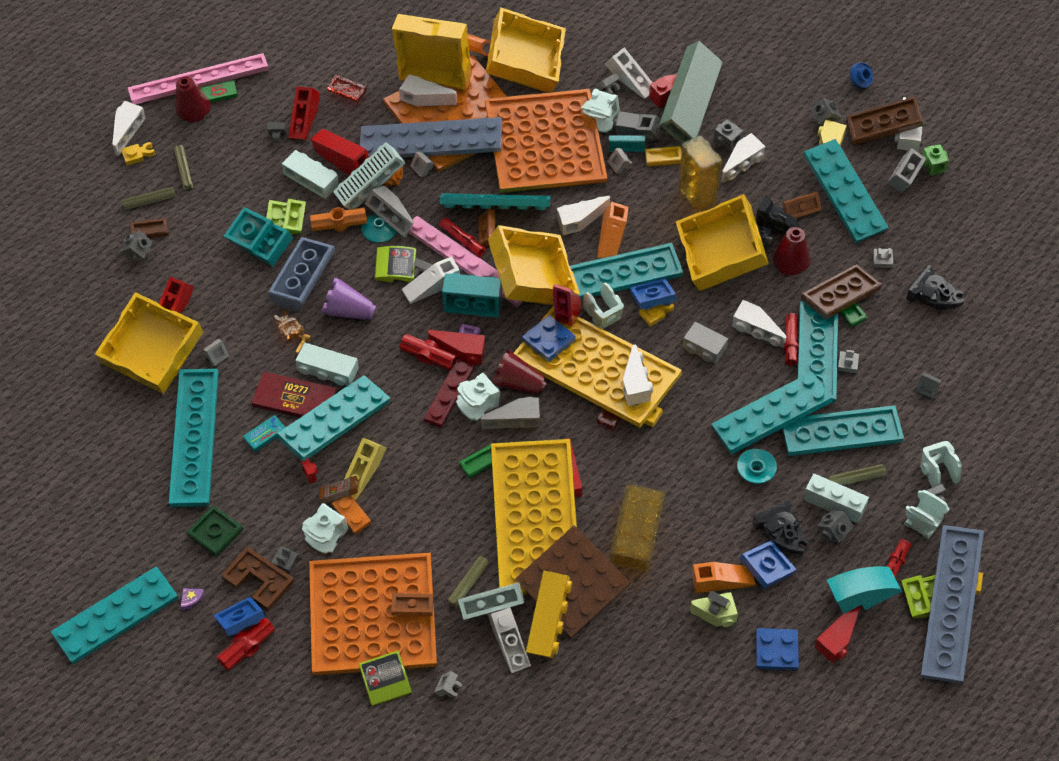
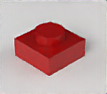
[300,459,318,484]

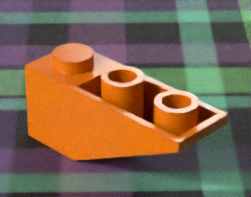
[597,202,628,259]
[692,562,756,594]

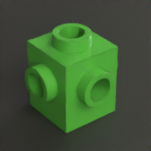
[922,144,949,176]

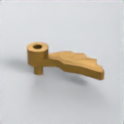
[295,334,311,356]

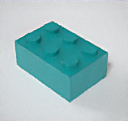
[442,273,502,318]

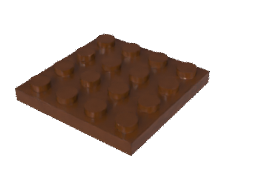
[515,525,630,638]

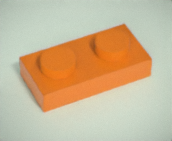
[332,495,372,534]

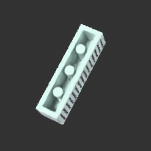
[333,143,405,210]

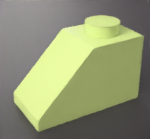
[690,592,738,627]

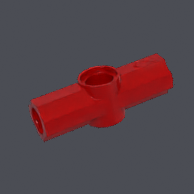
[399,334,458,371]
[217,618,275,671]

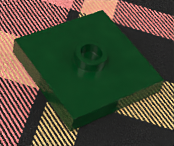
[186,505,244,557]

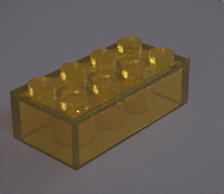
[678,135,722,213]
[610,484,666,572]

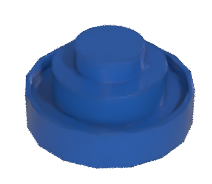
[850,62,873,89]

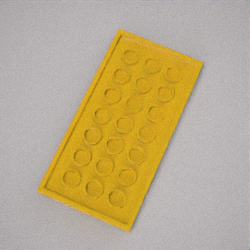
[514,306,682,428]
[491,439,577,594]

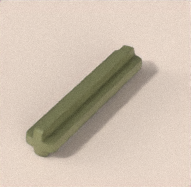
[174,145,193,190]
[122,187,176,210]
[829,464,886,485]
[448,556,488,607]

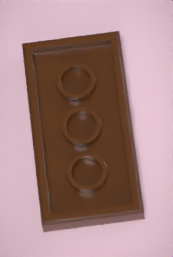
[847,96,924,145]
[801,264,882,319]

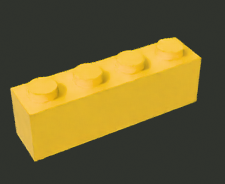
[526,571,572,658]

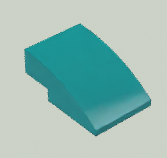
[224,207,293,267]
[827,566,902,614]

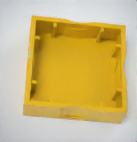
[486,8,566,93]
[392,14,472,90]
[676,194,769,291]
[488,225,580,305]
[95,292,204,394]

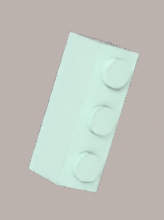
[282,150,339,199]
[296,342,359,386]
[803,474,869,523]
[458,582,525,620]

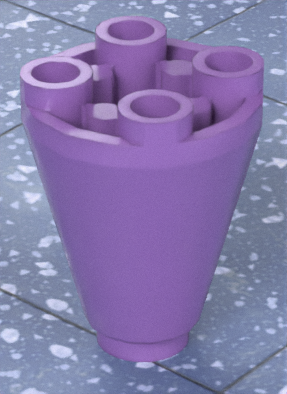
[321,278,376,320]

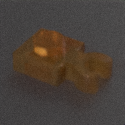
[274,310,304,341]

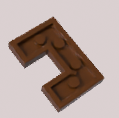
[221,546,294,611]

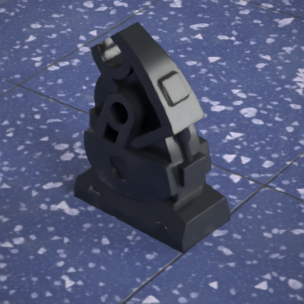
[755,195,802,235]
[906,265,964,310]
[752,500,808,555]

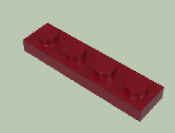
[424,359,475,428]

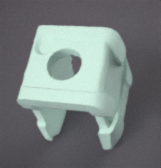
[581,89,620,133]
[583,282,624,329]
[456,373,500,421]
[921,441,962,488]
[904,490,949,539]
[302,503,348,554]

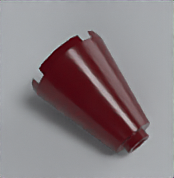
[175,76,211,122]
[773,227,810,275]
[492,349,547,395]

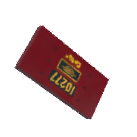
[251,372,337,417]

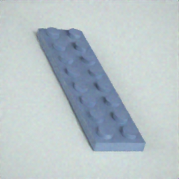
[360,117,502,158]
[921,525,984,684]

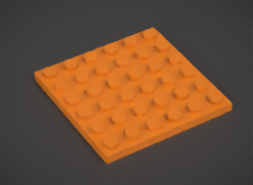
[383,55,507,172]
[485,89,607,193]
[309,553,437,675]

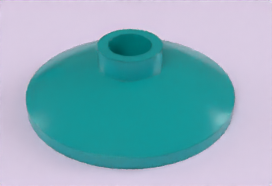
[361,213,397,243]
[737,449,777,484]

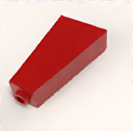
[311,129,369,176]

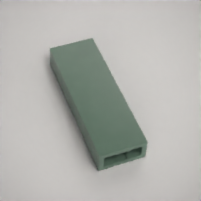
[659,41,722,145]

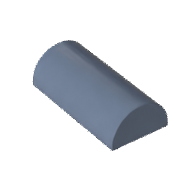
[268,237,335,311]

